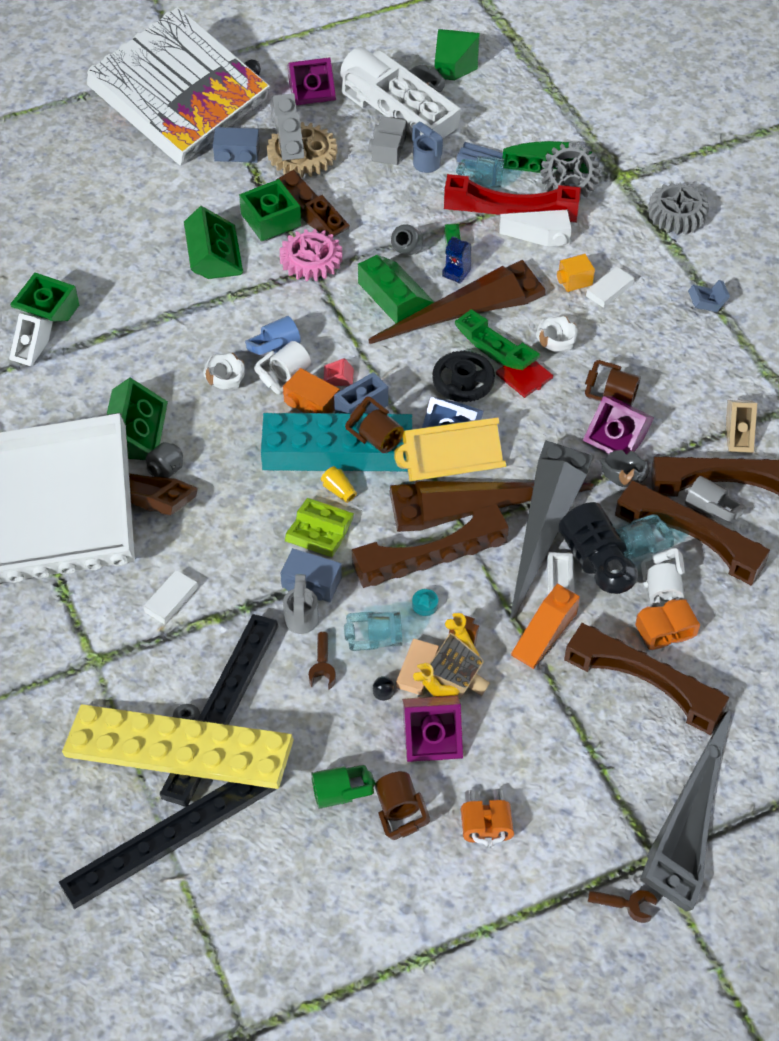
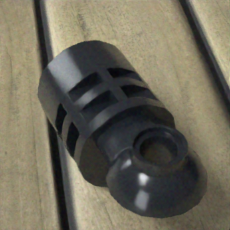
[559,502,638,594]

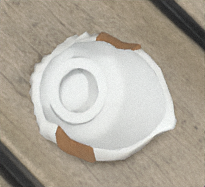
[536,316,578,352]
[203,353,245,390]

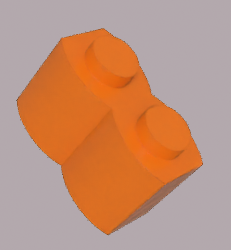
[635,599,700,650]

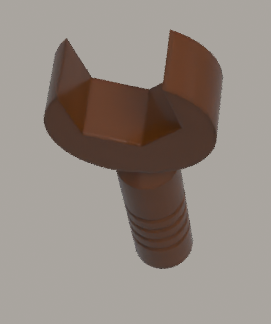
[308,632,336,690]
[588,890,657,923]

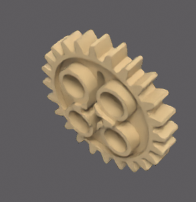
[267,122,337,178]

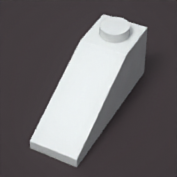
[499,210,571,247]

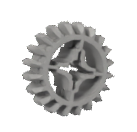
[540,142,600,201]
[648,182,709,235]

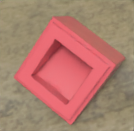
[323,358,354,386]

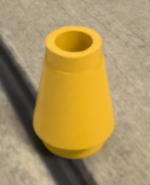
[321,466,357,503]

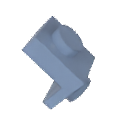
[688,280,730,312]

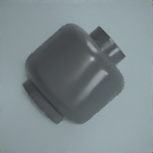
[391,224,423,255]
[146,442,183,478]

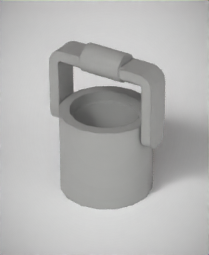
[685,476,744,522]
[283,574,319,634]

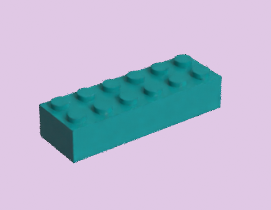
[261,413,412,472]

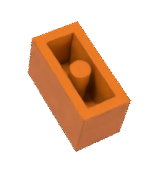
[283,368,340,413]

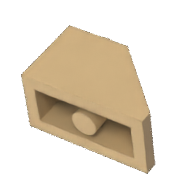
[726,400,757,453]

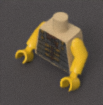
[413,613,490,699]

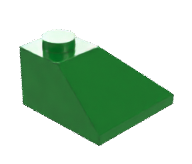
[434,29,480,81]

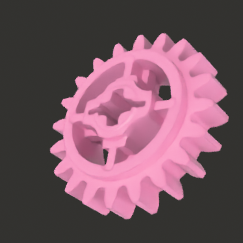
[279,229,342,281]

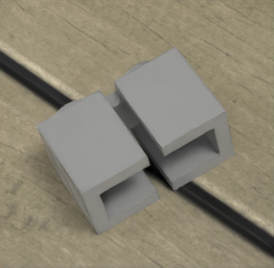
[368,116,407,165]

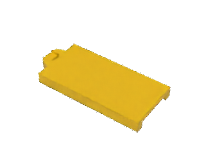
[394,417,506,482]

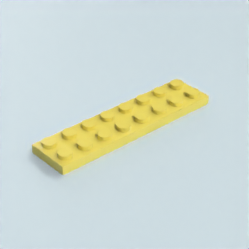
[62,704,294,789]

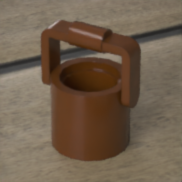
[585,360,641,406]
[345,396,404,453]
[375,771,430,840]

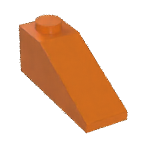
[511,583,580,669]

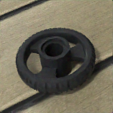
[432,350,495,402]

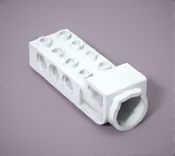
[340,47,461,138]

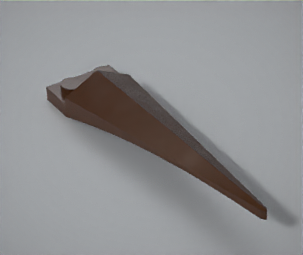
[368,259,546,344]
[129,473,198,516]
[389,481,594,532]

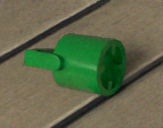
[311,765,375,809]

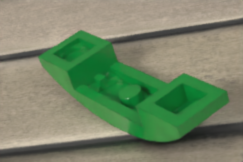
[455,309,540,370]

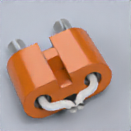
[460,789,514,848]

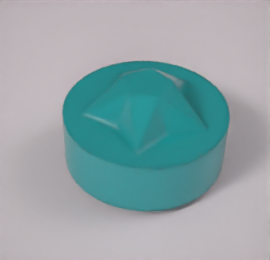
[412,589,439,616]

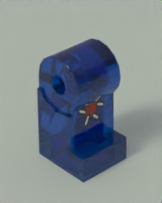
[442,236,471,284]

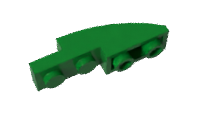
[502,141,592,174]

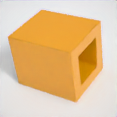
[557,254,595,292]

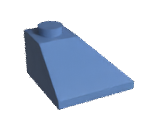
[422,397,484,428]

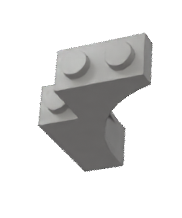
[270,93,305,161]

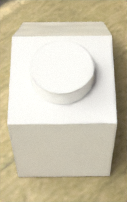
[9,313,53,366]

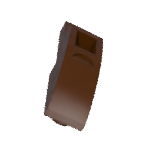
[276,169,350,237]

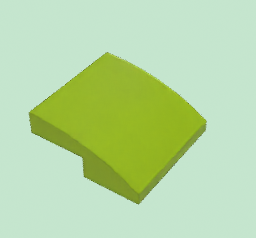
[285,498,354,558]

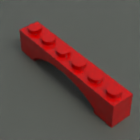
[444,174,581,223]

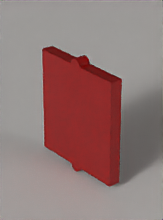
[496,361,553,398]

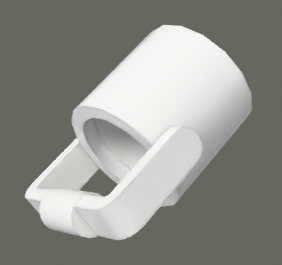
[254,341,311,395]
[641,548,685,607]

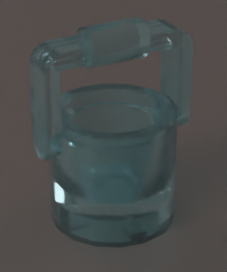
[456,156,504,188]
[616,514,674,560]
[344,611,402,651]

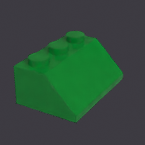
[184,206,243,279]
[358,255,435,324]
[106,377,168,460]

